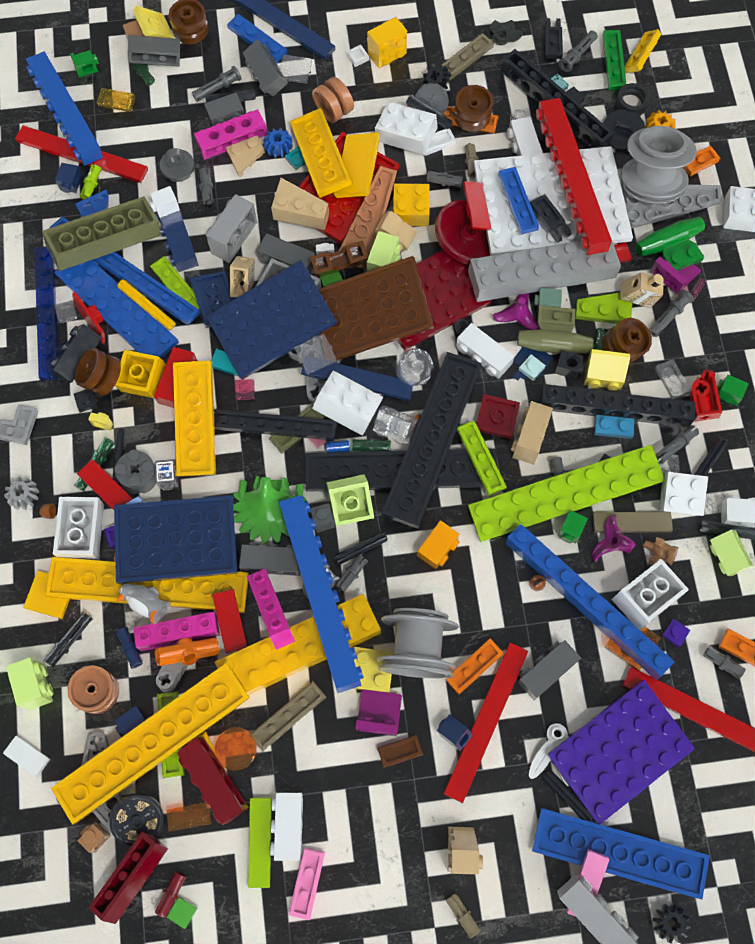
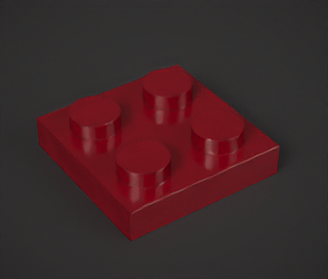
[476,394,520,439]

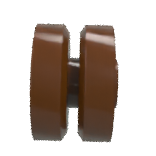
[169,0,209,44]
[454,85,493,132]
[603,317,652,364]
[75,348,121,396]

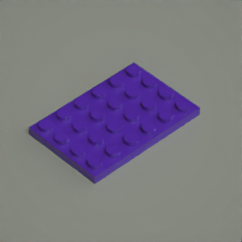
[546,680,695,824]

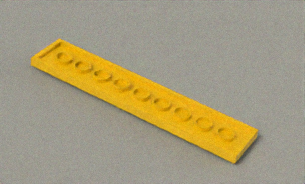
[45,557,249,613]
[51,663,250,825]

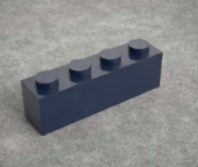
[154,210,199,272]

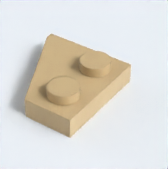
[226,135,265,177]

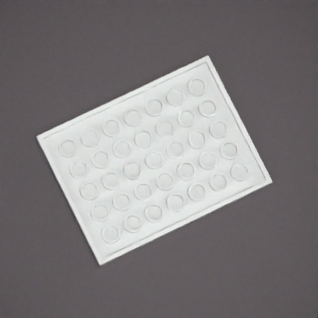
[473,146,633,256]

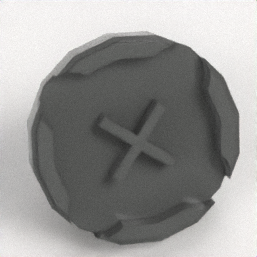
[415,83,449,114]
[160,148,195,182]

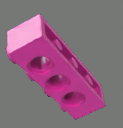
[194,109,267,160]
[247,569,295,650]
[133,612,220,651]

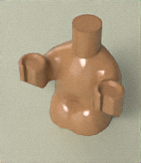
[644,537,679,566]

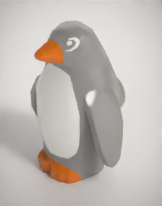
[117,584,171,624]

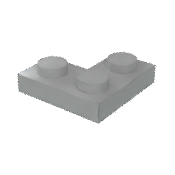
[0,405,38,445]

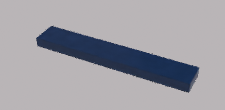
[301,356,414,401]

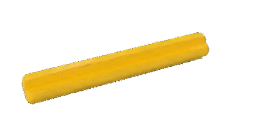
[117,279,176,330]

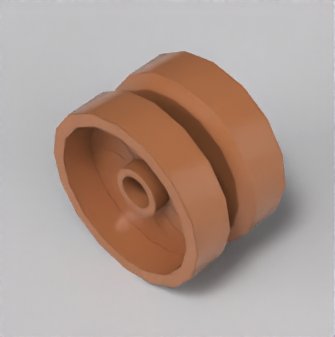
[312,77,354,123]
[67,665,119,715]

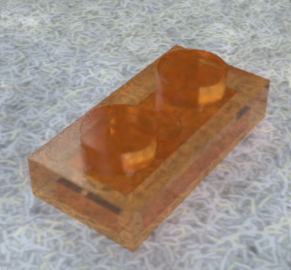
[166,803,212,832]

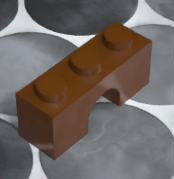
[310,241,368,278]

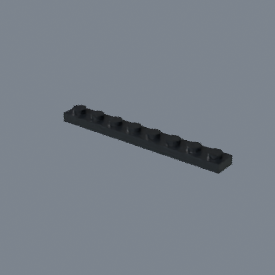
[214,409,337,441]

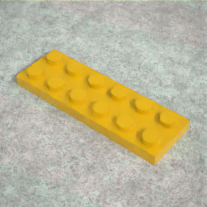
[290,108,352,198]
[173,360,216,477]

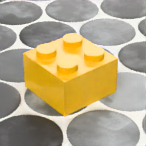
[367,17,407,68]
[394,184,429,226]
[115,350,166,399]

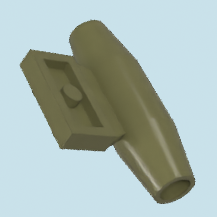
[517,305,593,354]

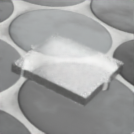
[279,55,312,84]
[294,334,337,375]

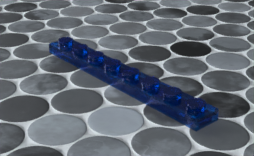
[34,246,59,381]

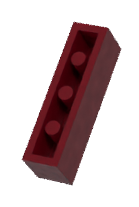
[177,737,249,825]
[88,832,169,924]

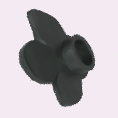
[490,20,523,45]

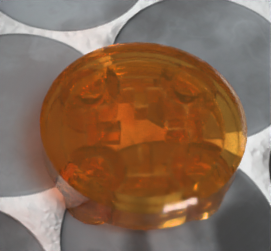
[215,728,257,771]

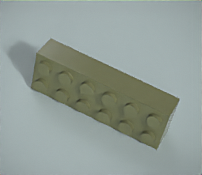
[42,196,161,271]

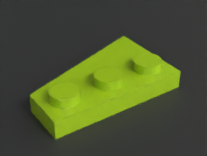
[575,292,632,324]

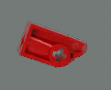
[689,369,722,422]

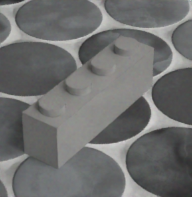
[557,874,639,944]

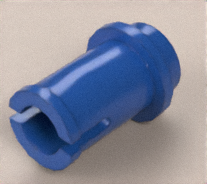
[326,440,350,453]

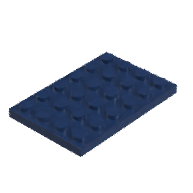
[206,260,338,380]
[114,495,238,584]

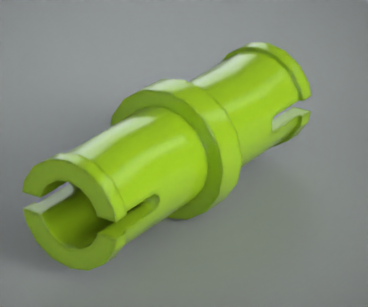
[79,164,102,200]

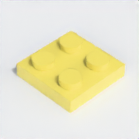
[133,5,175,39]
[353,647,393,693]

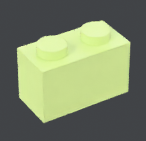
[710,530,753,576]

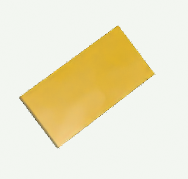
[334,132,380,198]

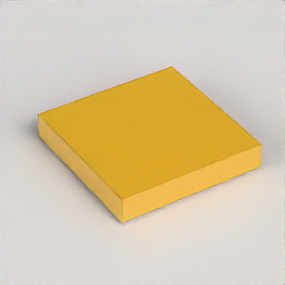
[23,570,70,619]

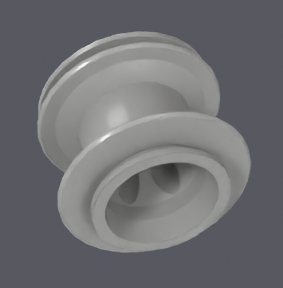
[621,126,697,204]
[377,608,459,679]

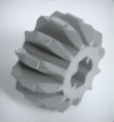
[4,477,39,510]

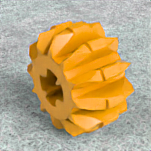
[646,110,676,129]

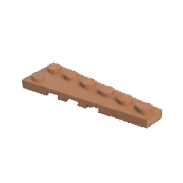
[339,166,397,270]

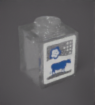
[155,459,178,490]

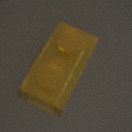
[97,88,135,112]

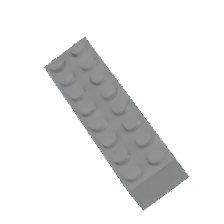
[468,238,621,302]

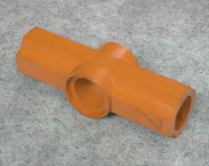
[155,638,219,666]

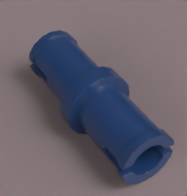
[116,627,143,669]

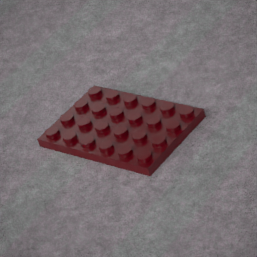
[397,250,492,351]

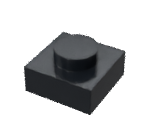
[73,389,98,413]

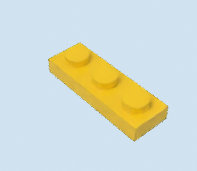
[625,29,661,73]

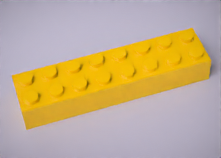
[215,594,381,695]

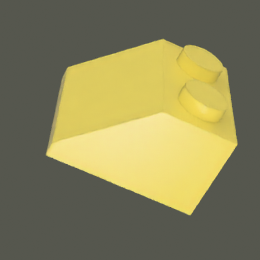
[584,349,630,391]

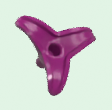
[493,293,539,330]
[592,514,635,562]

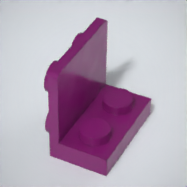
[650,257,701,295]
[356,689,402,736]

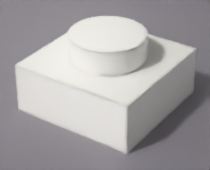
[316,243,334,255]

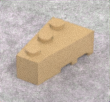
[271,178,329,230]

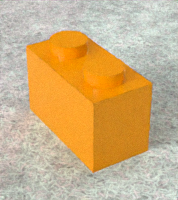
[417,520,460,569]

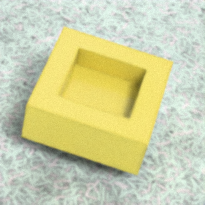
[88,412,113,431]

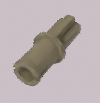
[465,143,479,178]
[446,894,481,939]

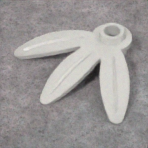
[529,724,569,786]

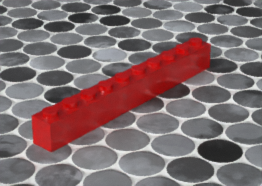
[536,98,612,255]

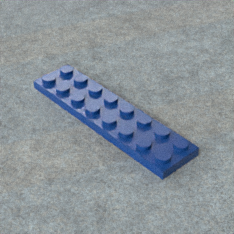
[54,260,179,358]
[532,808,710,900]

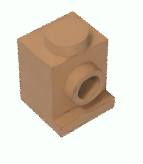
[78,821,111,853]

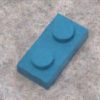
[594,415,634,439]

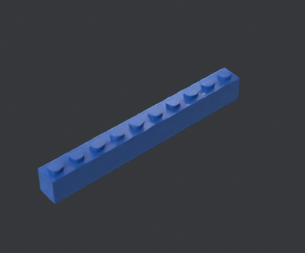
[279,495,364,693]
[506,524,675,681]

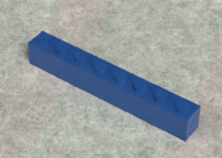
[26,51,103,166]

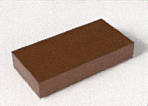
[377,735,423,768]

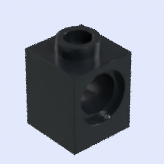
[554,350,585,380]

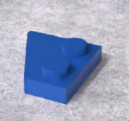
[76,190,109,217]

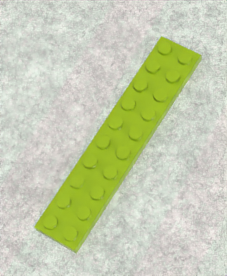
[468,445,665,542]

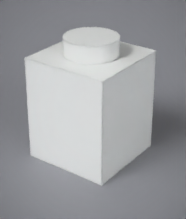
[149,186,180,218]

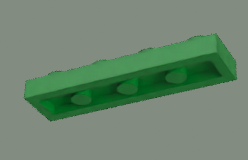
[602,30,626,90]

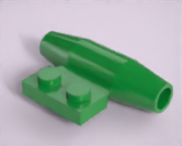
[635,217,705,271]

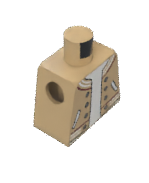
[230,256,255,298]
[620,273,664,308]

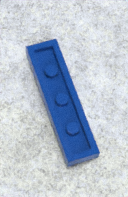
[227,14,288,63]
[498,166,539,235]

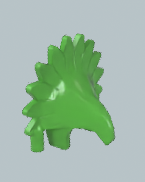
[233,475,307,544]

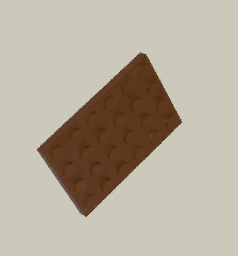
[318,256,434,362]

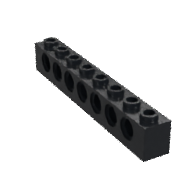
[501,49,614,148]
[540,384,696,428]

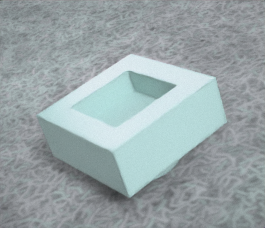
[519,355,546,381]

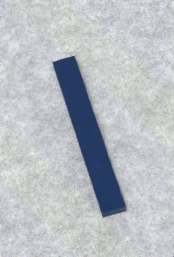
[233,0,336,60]

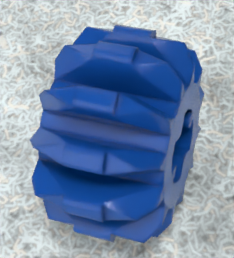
[264,128,293,158]

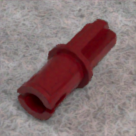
[155,871,186,918]

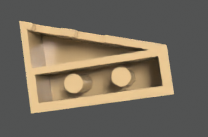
[511,401,553,465]
[448,827,483,874]

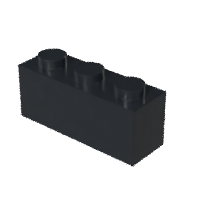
[48,324,102,384]

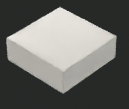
[346,45,369,67]

